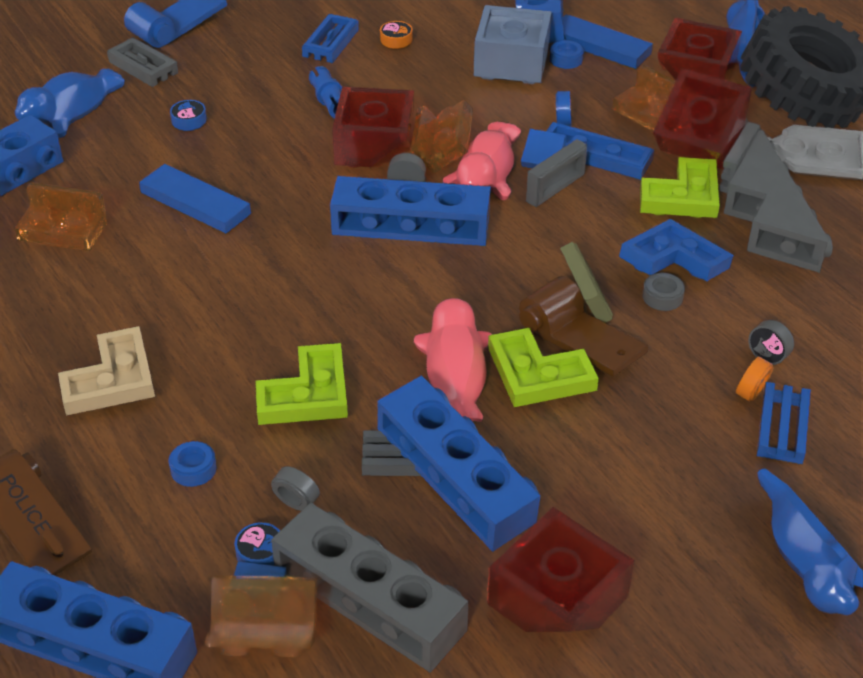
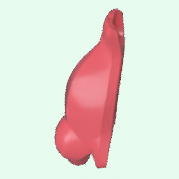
[443,121,521,200]
[414,298,492,422]

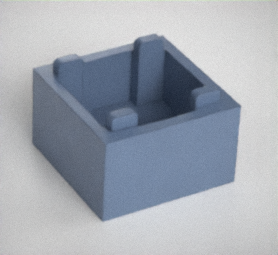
[474,5,552,84]

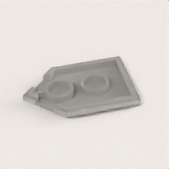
[767,125,863,181]

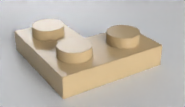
[58,326,155,416]

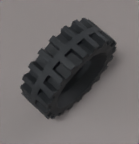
[740,6,863,128]

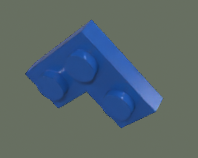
[619,219,734,282]

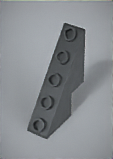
[724,130,833,273]

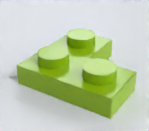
[640,157,720,218]
[488,328,599,407]
[256,343,348,425]

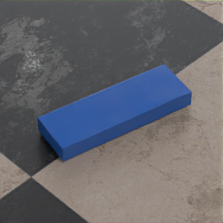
[563,14,653,69]
[546,122,654,180]
[139,164,251,233]

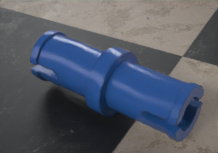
[309,66,351,119]

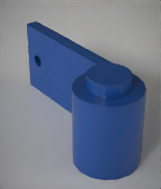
[124,0,227,48]

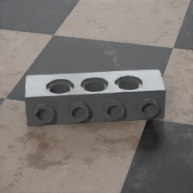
[271,503,468,673]

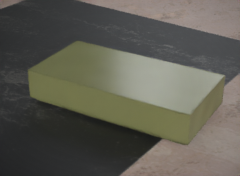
[560,242,613,323]

